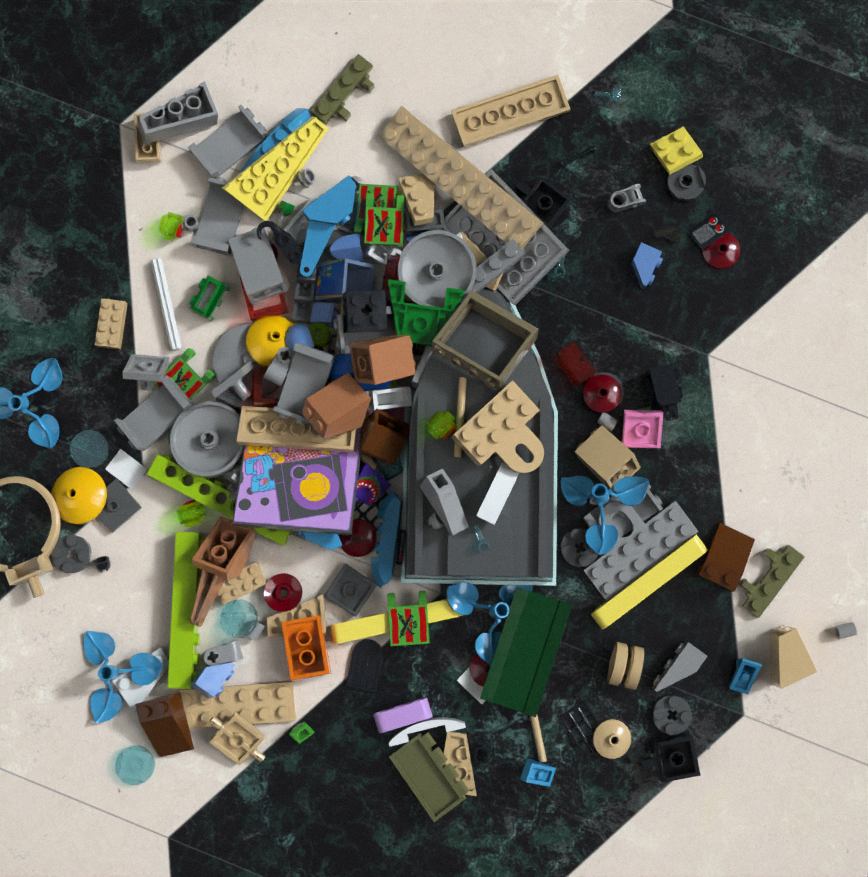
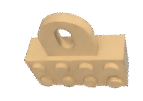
[451,380,544,473]

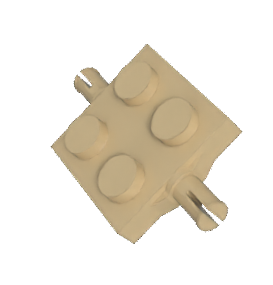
[209,712,265,766]

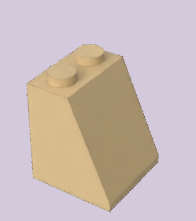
[575,425,641,493]
[770,625,817,689]

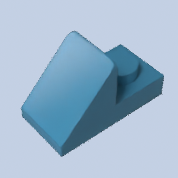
[729,658,762,695]
[520,758,556,787]

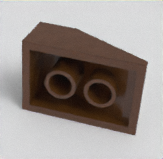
[695,523,755,592]
[135,692,194,757]

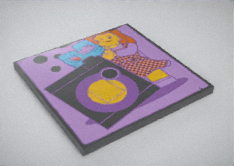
[232,423,364,535]

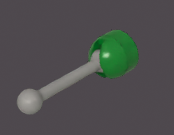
[269,201,295,245]

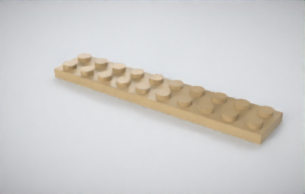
[379,106,543,249]

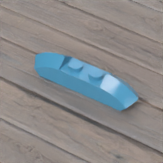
[241,108,311,172]
[371,490,403,588]

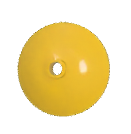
[246,315,294,368]
[51,467,107,524]

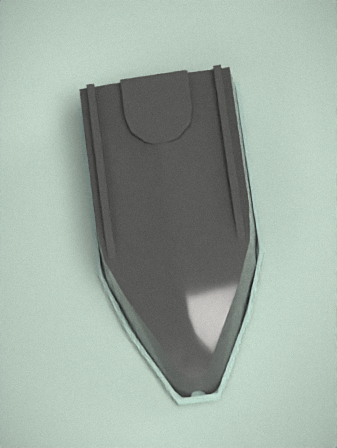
[401,287,558,586]

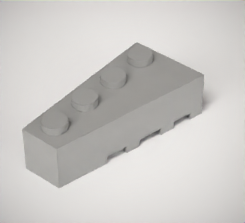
[138,81,218,144]

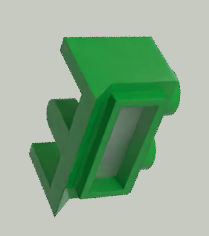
[189,275,230,322]

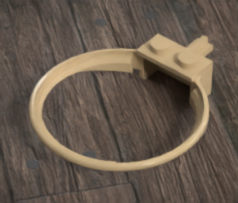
[0,476,61,598]

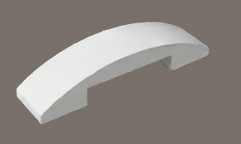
[389,717,466,746]

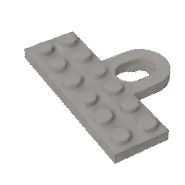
[583,501,699,601]

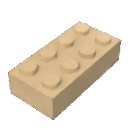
[134,113,161,163]
[95,298,128,350]
[218,562,267,605]

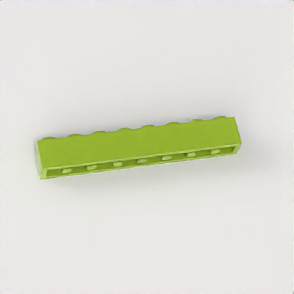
[168,532,205,689]

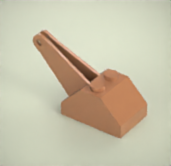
[190,516,256,627]

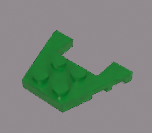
[388,279,465,346]

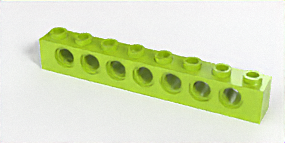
[147,453,293,546]

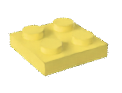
[650,127,703,175]

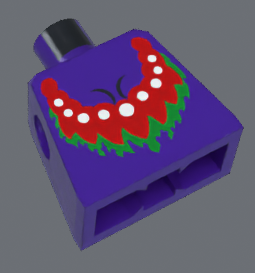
[355,461,391,508]

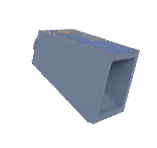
[315,258,376,304]

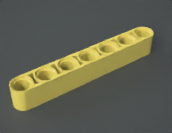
[590,534,708,630]
[330,599,463,644]

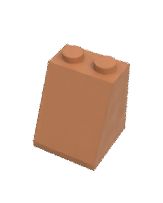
[349,334,416,385]
[302,373,371,439]

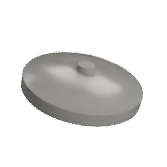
[398,230,477,308]
[213,323,280,399]
[170,401,244,478]

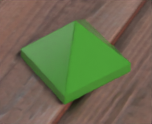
[289,722,315,744]

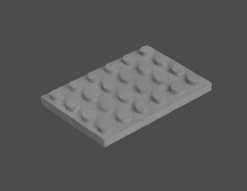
[443,169,570,305]

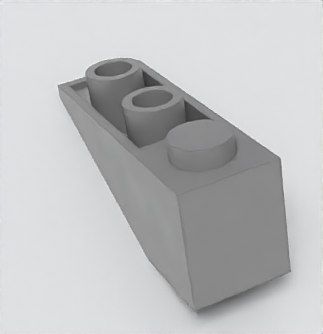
[420,468,469,536]
[652,641,707,692]

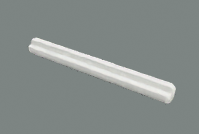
[151,258,181,350]

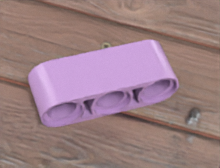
[373,697,433,733]

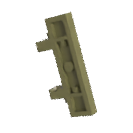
[311,54,375,124]
[740,545,805,618]

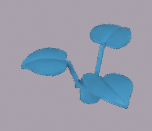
[0,358,62,449]
[561,476,649,555]
[447,582,533,666]
[84,631,163,723]

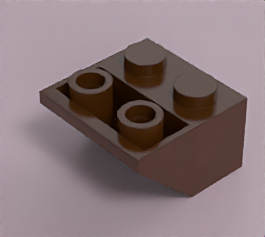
[359,409,409,466]

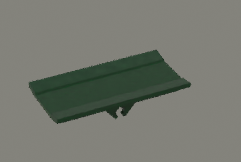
[480,587,572,718]

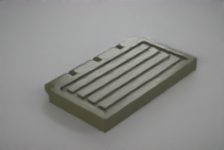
[389,732,470,822]

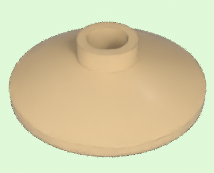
[593,719,631,759]

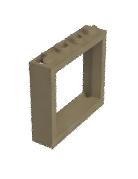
[432,290,539,390]

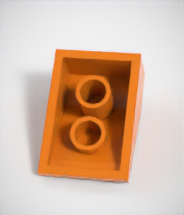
[281,615,331,681]

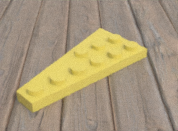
[222,117,329,221]

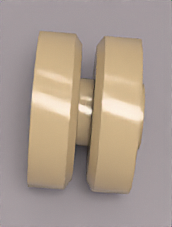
[607,642,644,690]

